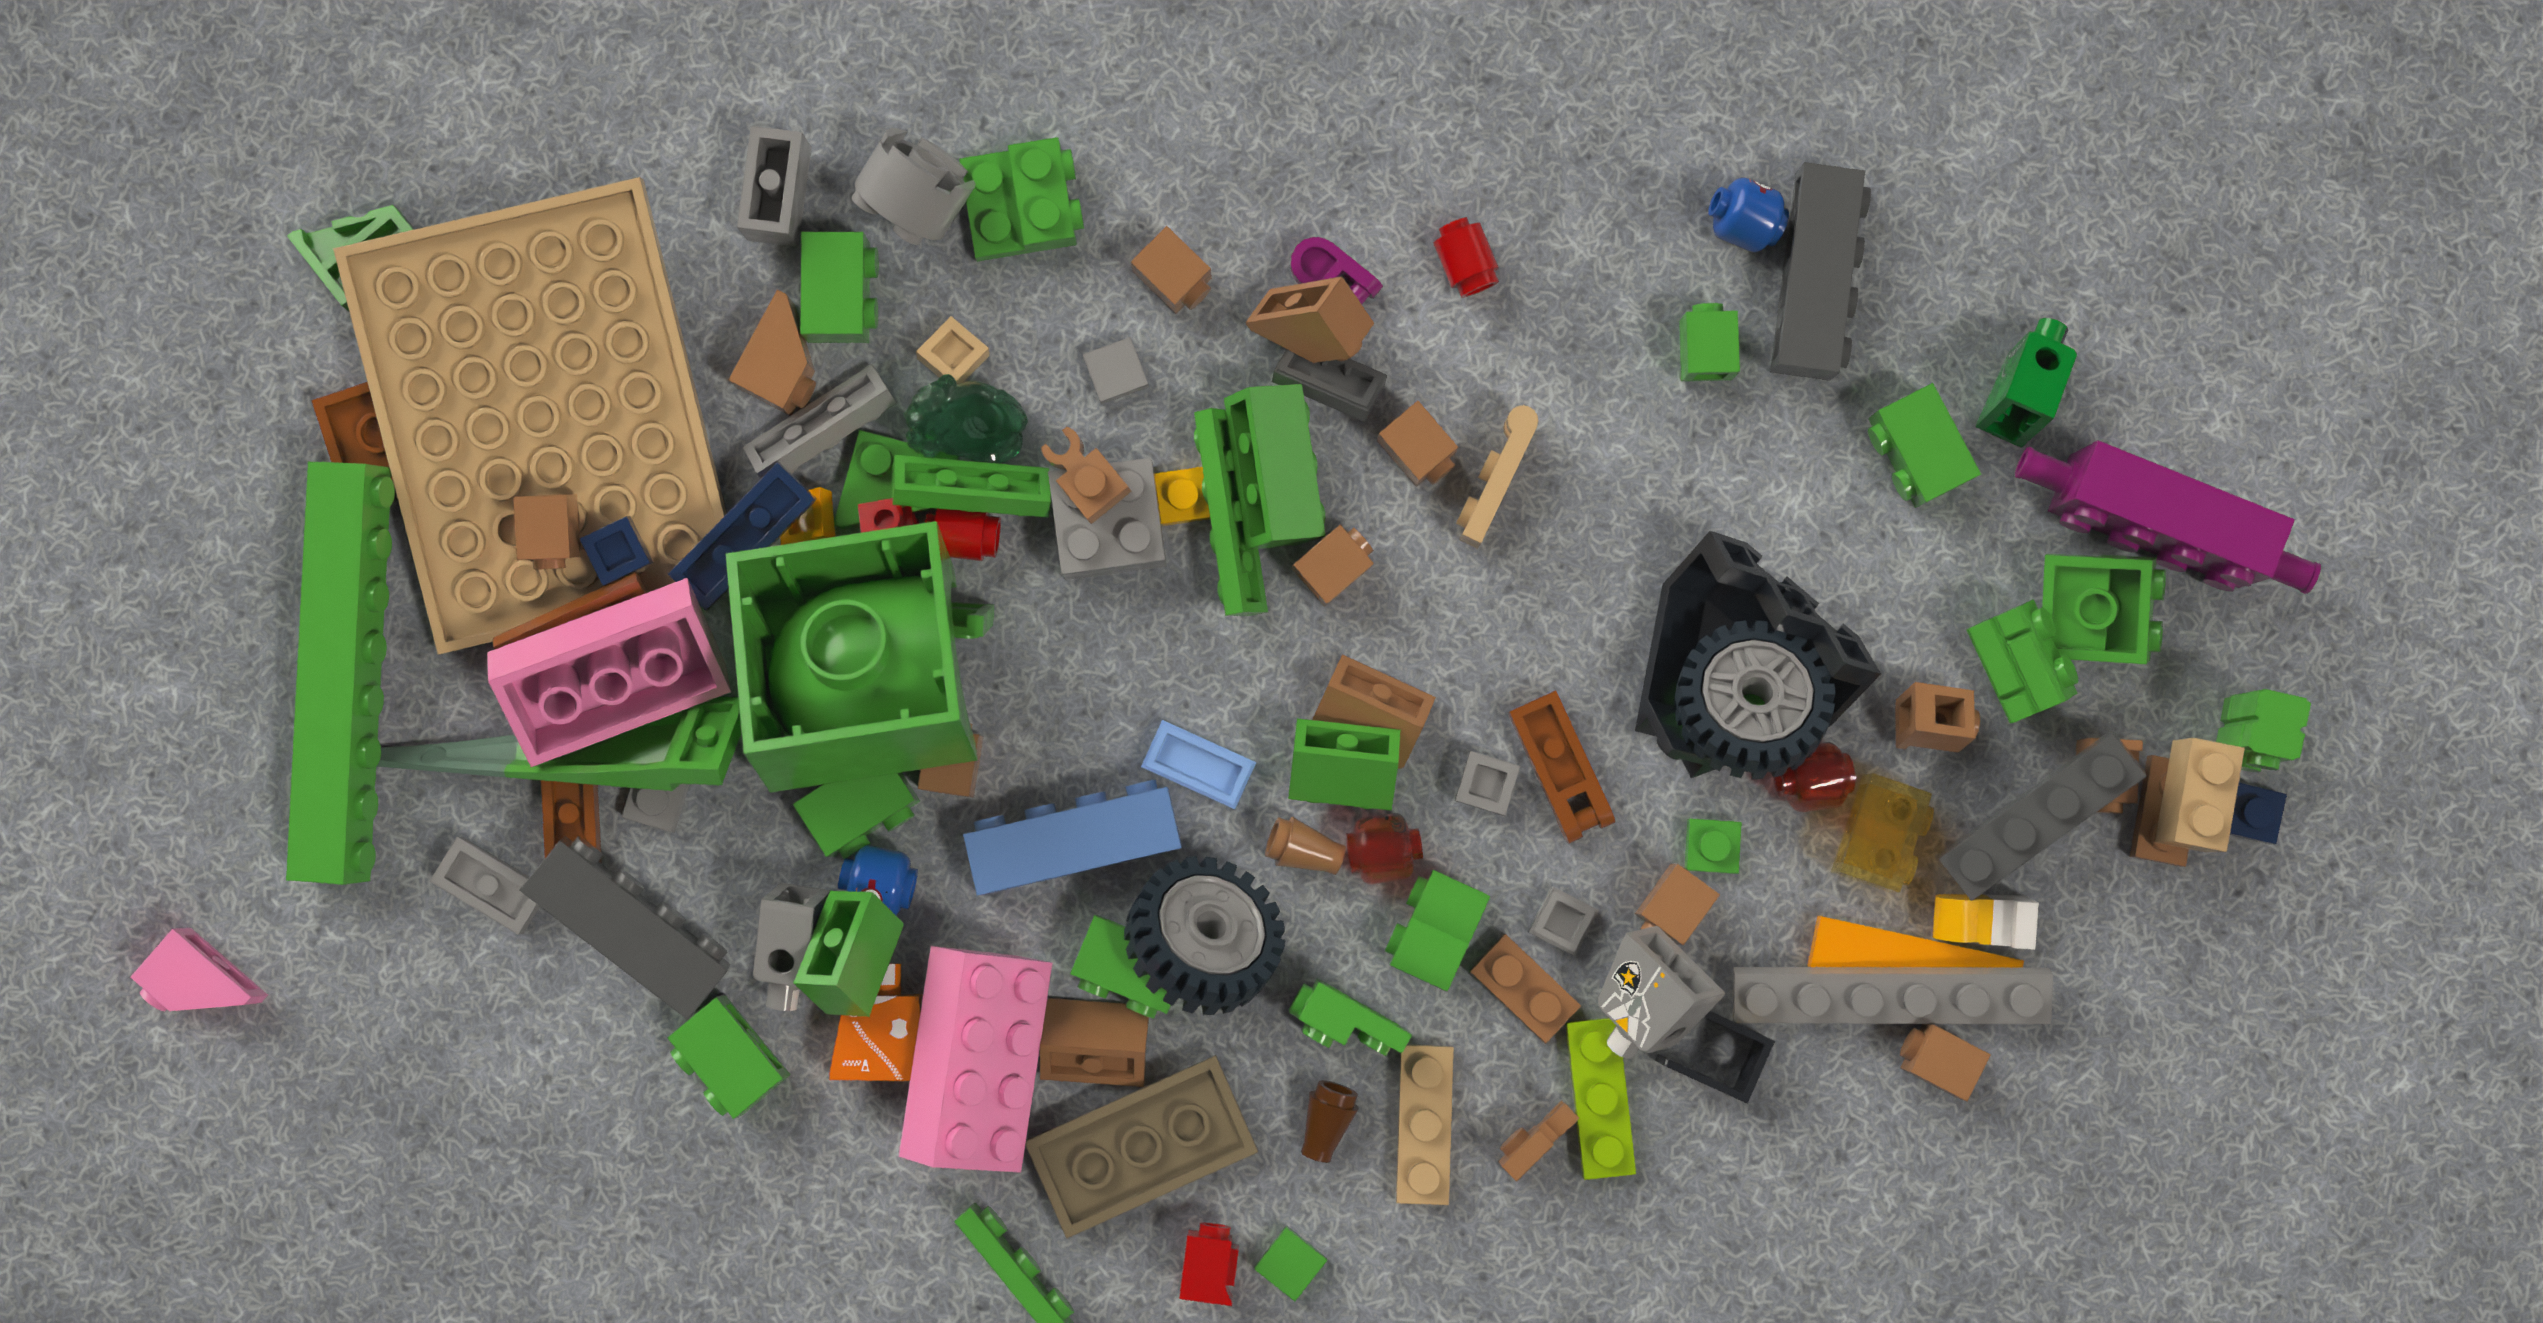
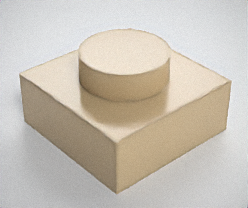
[916,316,990,391]

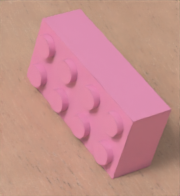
[487,578,731,767]
[899,946,1052,1173]

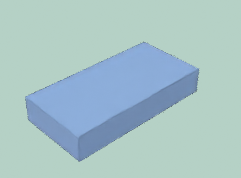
[1141,720,1256,809]

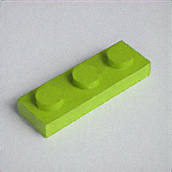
[1565,1018,1636,1180]

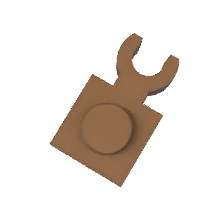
[1041,426,1132,524]
[1498,1100,1579,1182]

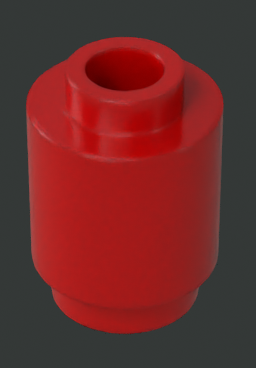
[1433,217,1499,298]
[925,509,1001,561]

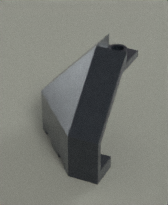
[1635,531,1881,778]

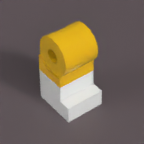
[1932,894,2039,950]

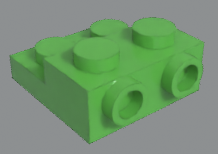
[959,137,1084,262]
[2042,554,2166,664]
[1288,978,1412,1056]

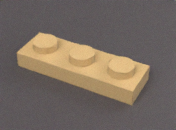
[1396,1045,1454,1205]

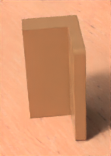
[1312,654,1436,769]
[1040,998,1149,1087]

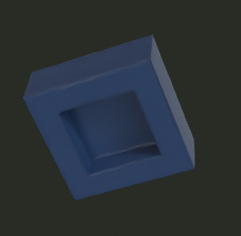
[580,516,654,586]
[2230,783,2287,845]

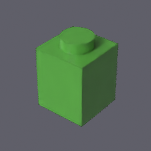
[1679,303,1740,381]

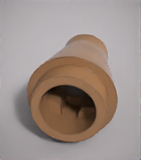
[1265,817,1346,875]

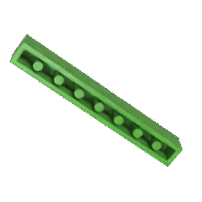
[286,461,395,885]

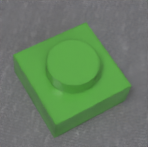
[1684,819,1742,874]

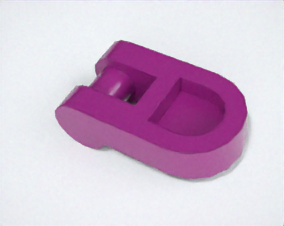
[1290,237,1383,304]

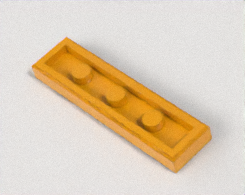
[1807,916,2024,968]

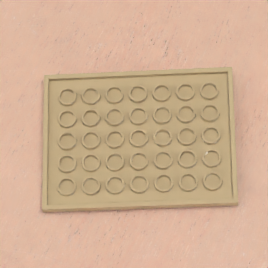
[333,177,727,655]

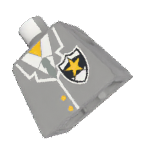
[1598,926,1725,1059]

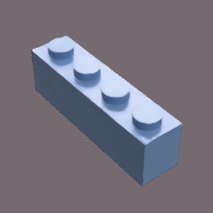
[963,780,1182,896]

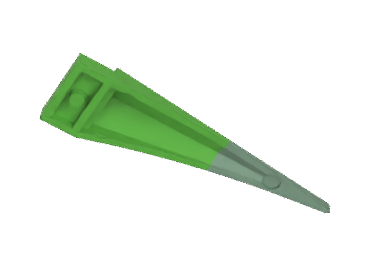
[377,697,742,791]

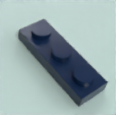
[668,462,817,611]

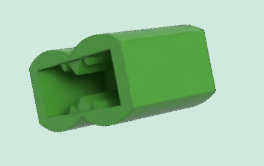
[1385,870,1490,992]

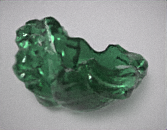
[904,374,1028,464]

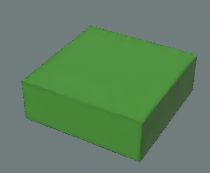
[1254,1225,1327,1302]

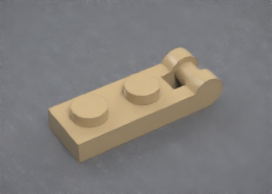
[1456,405,1538,549]

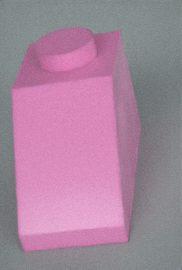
[130,928,268,1011]

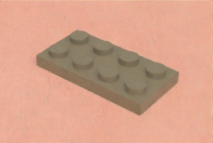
[1025,1055,1258,1239]

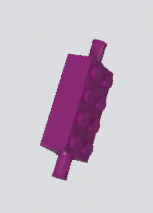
[2014,440,2321,594]

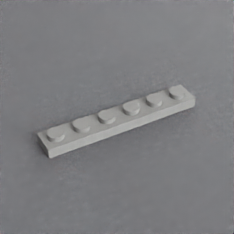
[1732,967,2053,1024]

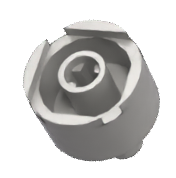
[851,128,976,245]

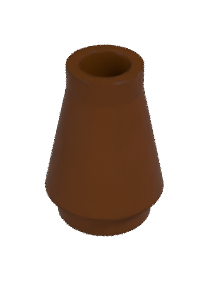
[1301,1080,1359,1163]

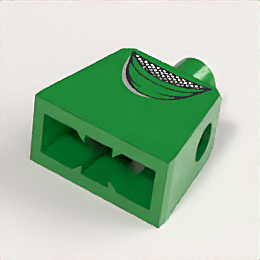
[1975,318,2077,448]

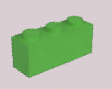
[1224,384,1326,550]

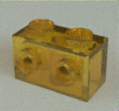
[1831,773,1934,893]

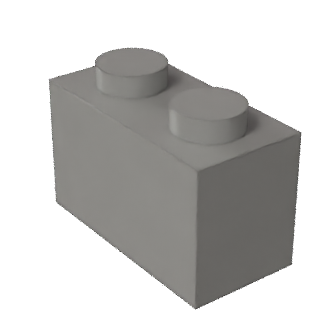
[737,126,812,247]

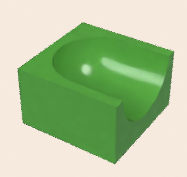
[726,521,978,793]

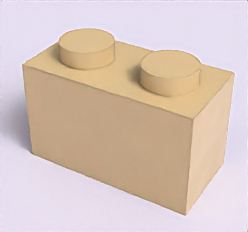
[2155,738,2245,853]

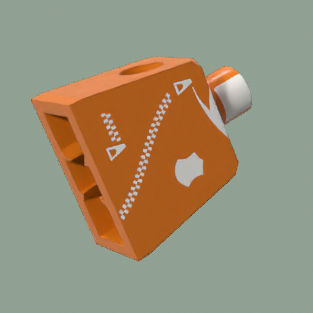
[829,963,923,1081]

